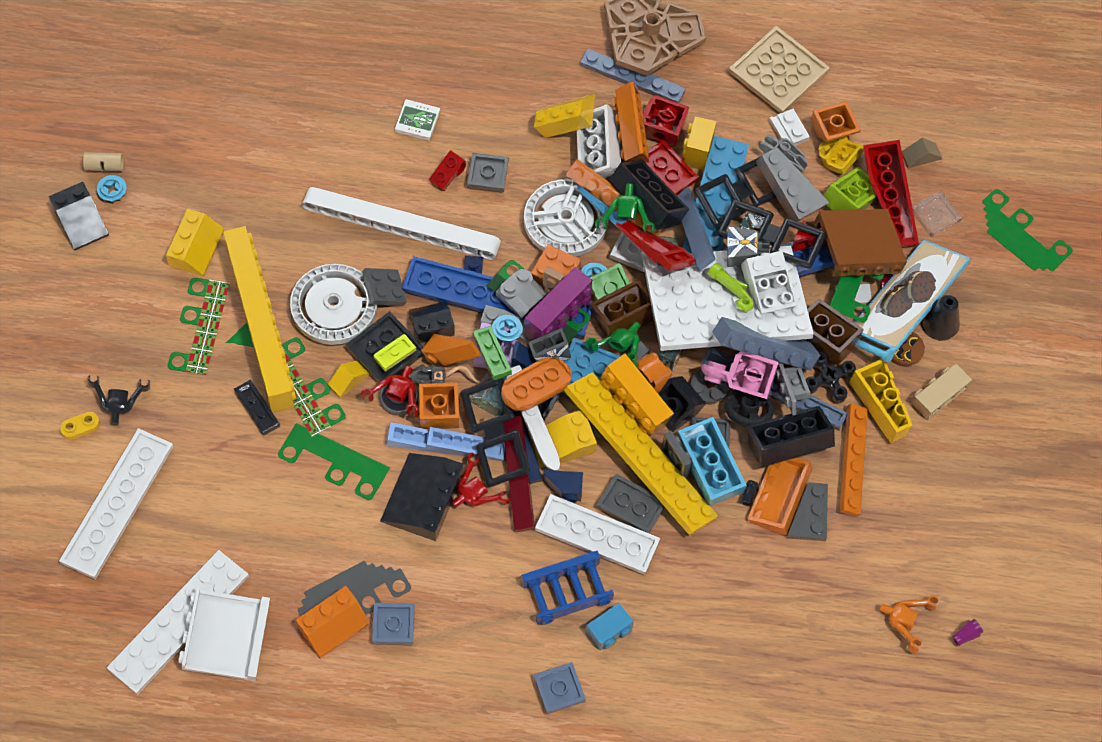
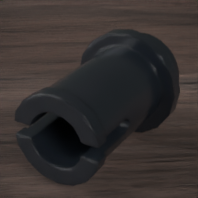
[740,480,759,507]

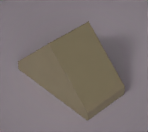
[902,138,942,168]

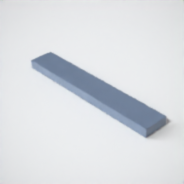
[677,187,716,271]

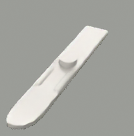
[506,365,560,470]

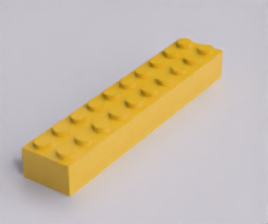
[223,226,296,413]

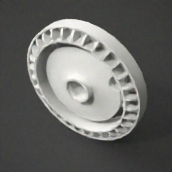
[524,179,608,257]
[290,264,377,345]

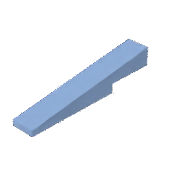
[386,422,505,461]

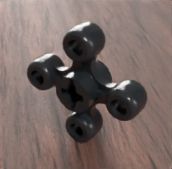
[805,351,856,403]

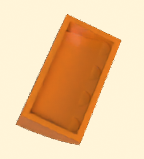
[747,458,812,536]

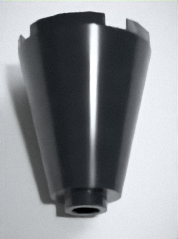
[922,295,960,341]

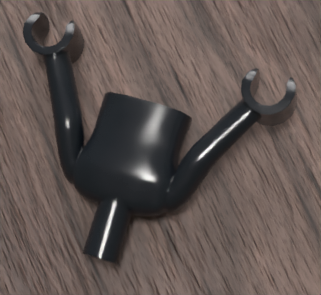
[88,375,150,425]

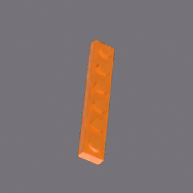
[566,159,663,237]
[840,403,868,517]

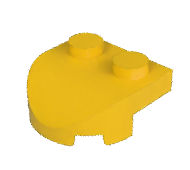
[819,136,864,175]

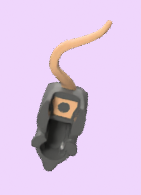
[409,364,480,384]

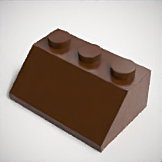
[590,279,654,337]
[801,298,864,365]

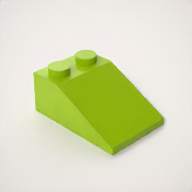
[823,167,877,210]

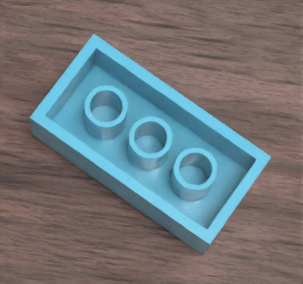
[677,417,747,506]

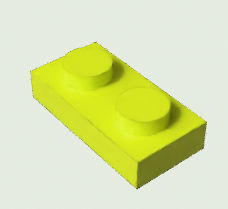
[374,334,416,372]

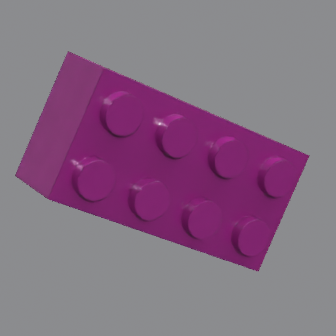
[524,267,593,341]

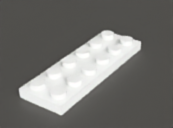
[535,494,660,575]

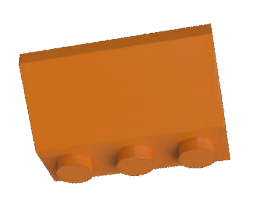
[296,586,370,659]

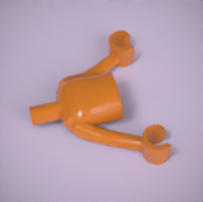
[879,595,938,653]

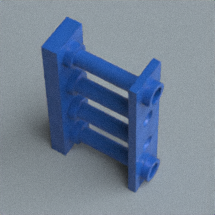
[522,550,614,625]

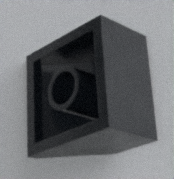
[409,302,455,343]
[658,376,707,432]

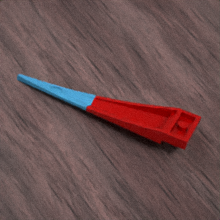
[577,186,696,271]

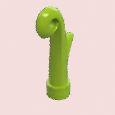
[708,263,754,312]

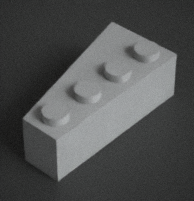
[756,147,829,221]

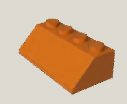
[613,82,649,162]

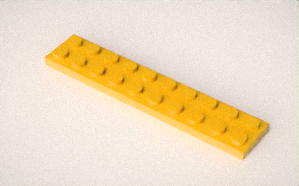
[564,372,718,536]

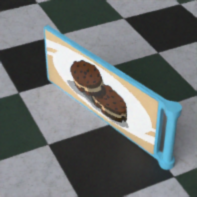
[854,240,970,363]

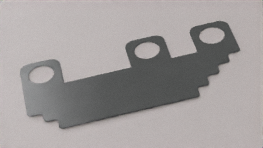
[298,561,411,616]

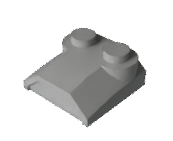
[496,269,548,320]

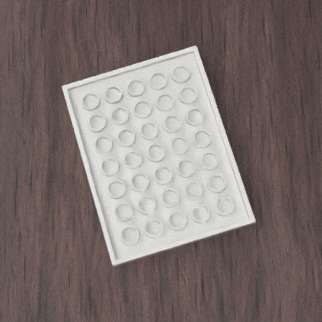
[643,246,813,351]

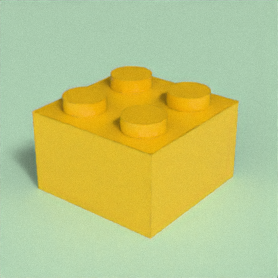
[682,116,717,170]

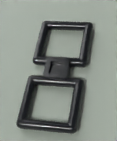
[694,156,776,227]
[717,199,826,269]
[460,378,530,487]

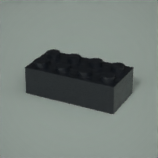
[609,159,690,230]
[747,405,835,467]

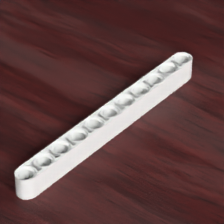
[302,187,501,260]

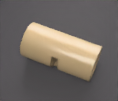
[83,152,124,172]

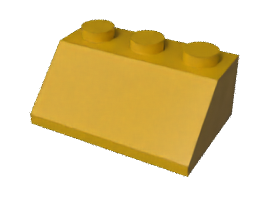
[534,94,595,138]
[166,208,225,277]

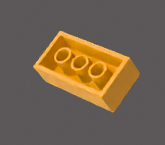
[599,354,674,437]

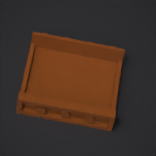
[814,209,907,276]

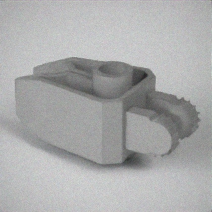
[759,135,808,173]

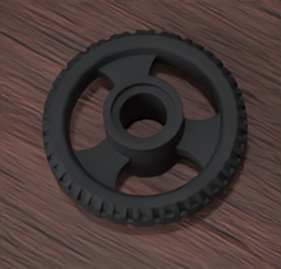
[724,390,774,427]

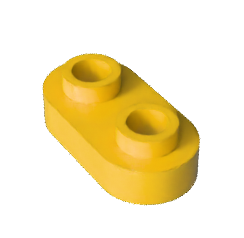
[60,412,100,440]

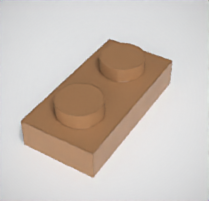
[543,267,564,294]

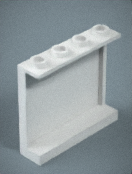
[179,586,270,681]

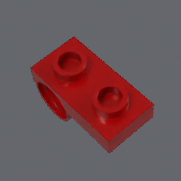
[429,150,466,191]

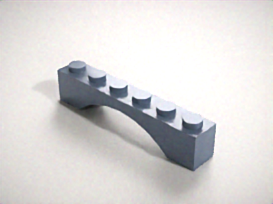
[712,317,820,371]

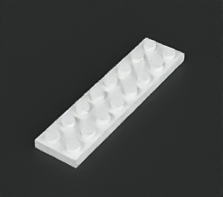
[59,428,174,580]
[107,550,249,695]

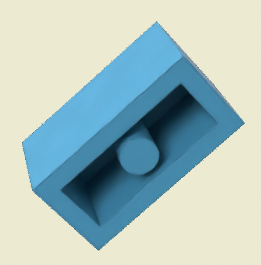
[586,603,634,650]

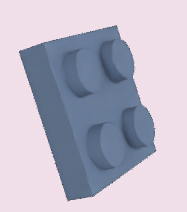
[372,603,415,645]
[534,662,586,714]

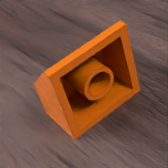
[811,101,861,142]

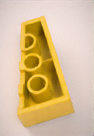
[849,359,913,443]

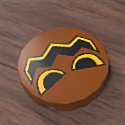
[886,332,925,367]

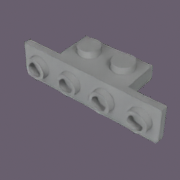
[774,360,810,415]

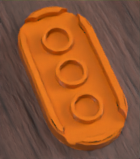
[501,357,571,411]

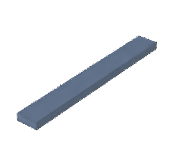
[702,347,847,431]

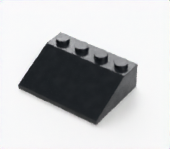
[380,453,464,541]

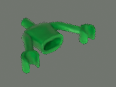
[595,184,656,233]
[586,322,640,367]

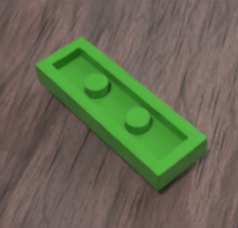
[473,326,512,380]

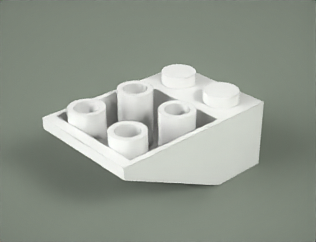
[741,251,798,314]

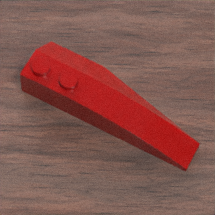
[863,140,919,247]

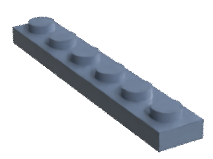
[580,49,686,103]

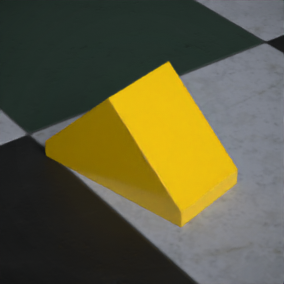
[328,361,370,398]

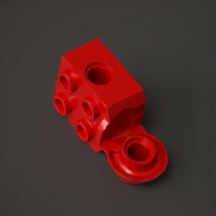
[615,95,689,147]

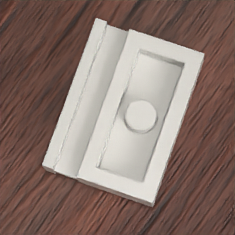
[769,109,810,146]

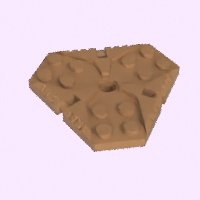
[604,0,706,76]

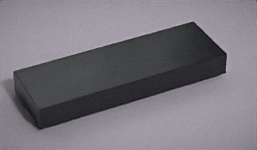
[234,379,280,436]

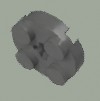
[691,368,729,405]

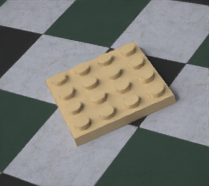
[729,26,830,113]

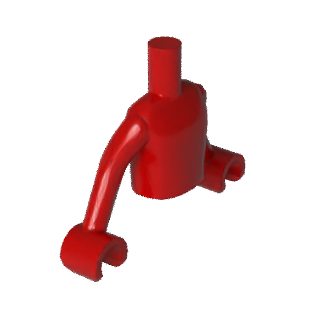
[361,366,419,418]
[451,452,511,508]

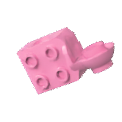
[701,351,779,399]

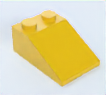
[528,410,597,469]

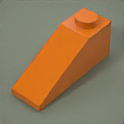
[421,334,481,366]

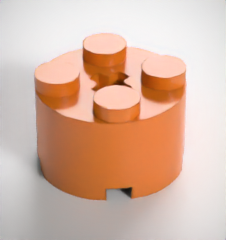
[637,352,672,393]

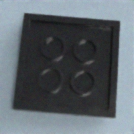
[345,311,424,383]

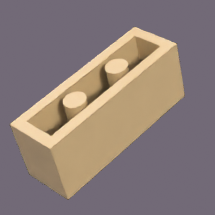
[912,364,972,420]

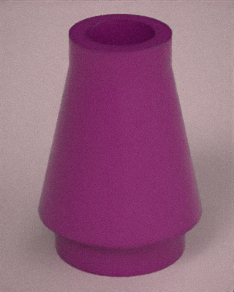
[952,619,983,646]

